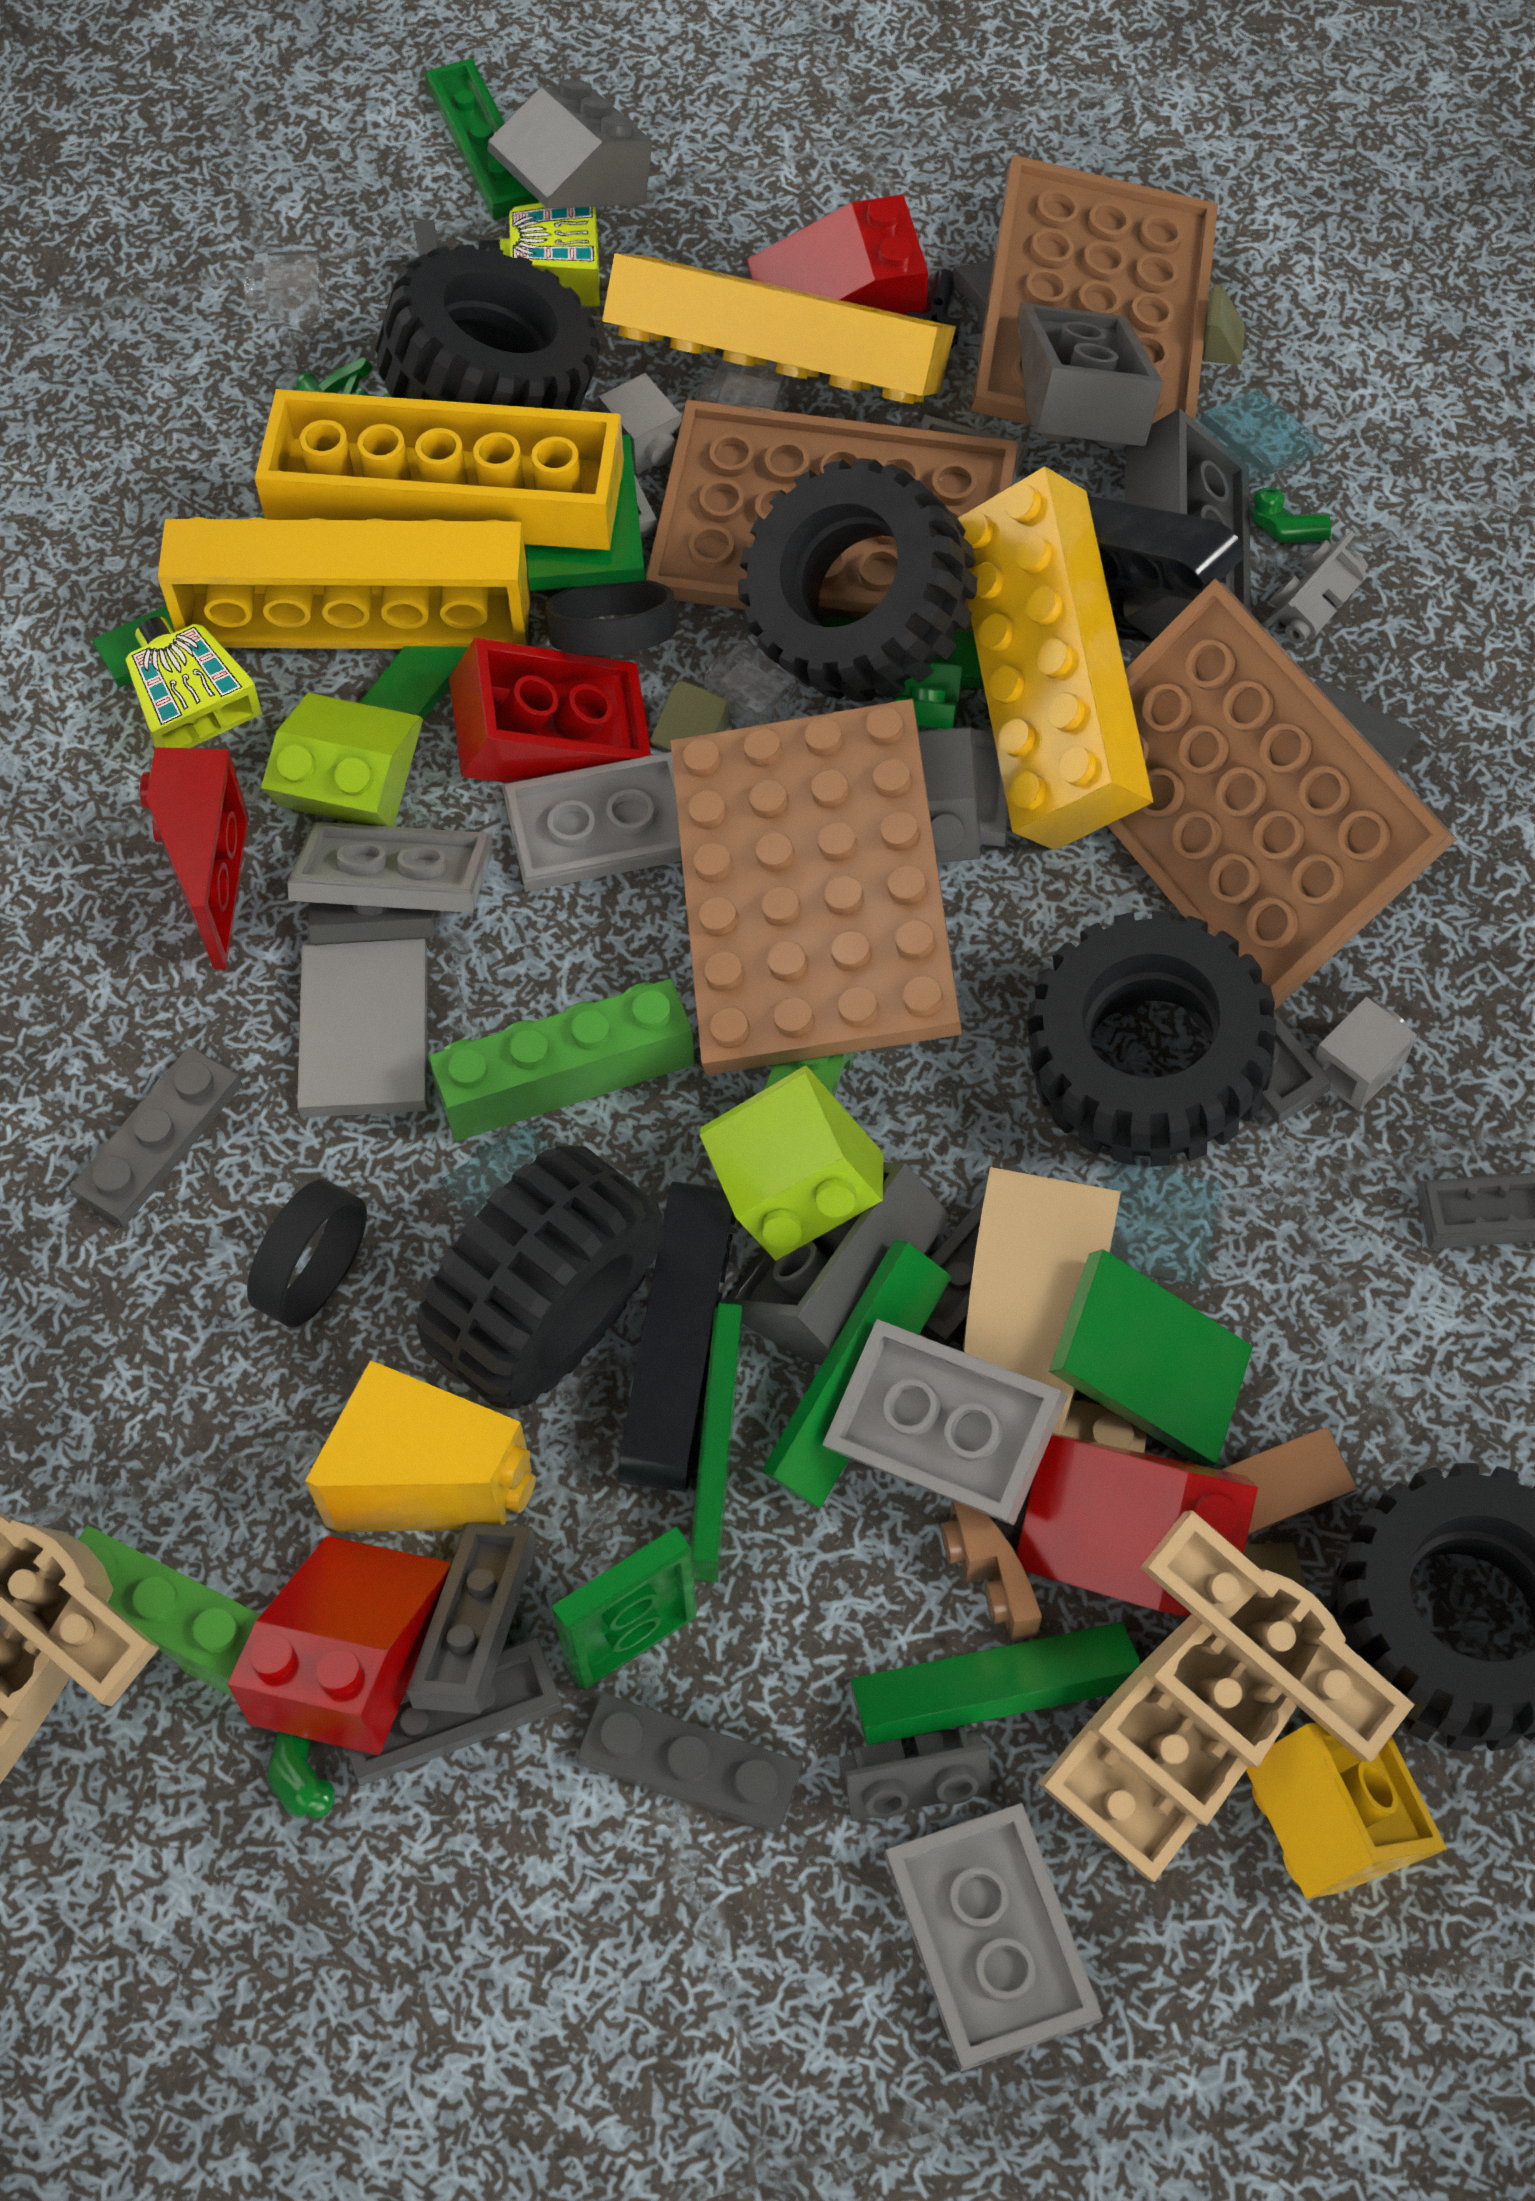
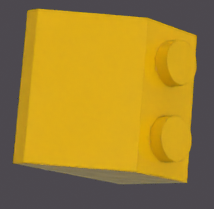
[1246,1723,1447,1900]

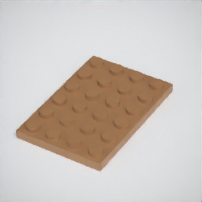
[971,155,1218,425]
[646,400,1019,633]
[1107,578,1457,1011]
[670,699,962,1076]

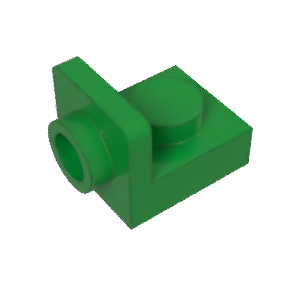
[895,662,962,729]

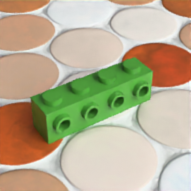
[428,978,695,1142]

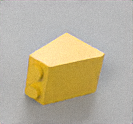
[305,1360,536,1532]

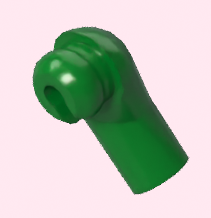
[1250,487,1331,544]
[267,1731,335,1819]

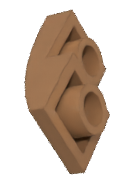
[1221,1427,1358,1537]
[941,1501,1042,1642]

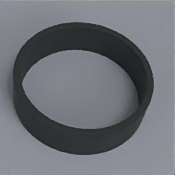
[546,580,677,656]
[247,1179,367,1328]

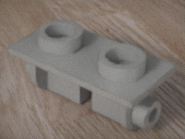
[1261,531,1367,644]

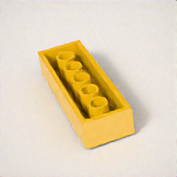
[602,253,955,404]
[254,389,624,550]
[958,466,1153,850]
[157,517,530,649]

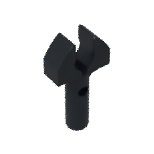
[907,269,961,349]

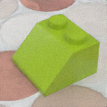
[261,692,423,827]
[700,1065,884,1261]

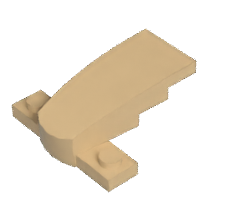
[963,1167,1147,1453]
[0,1510,160,1784]
[1038,1511,1415,1882]

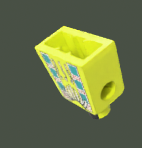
[479,203,600,306]
[125,617,262,748]

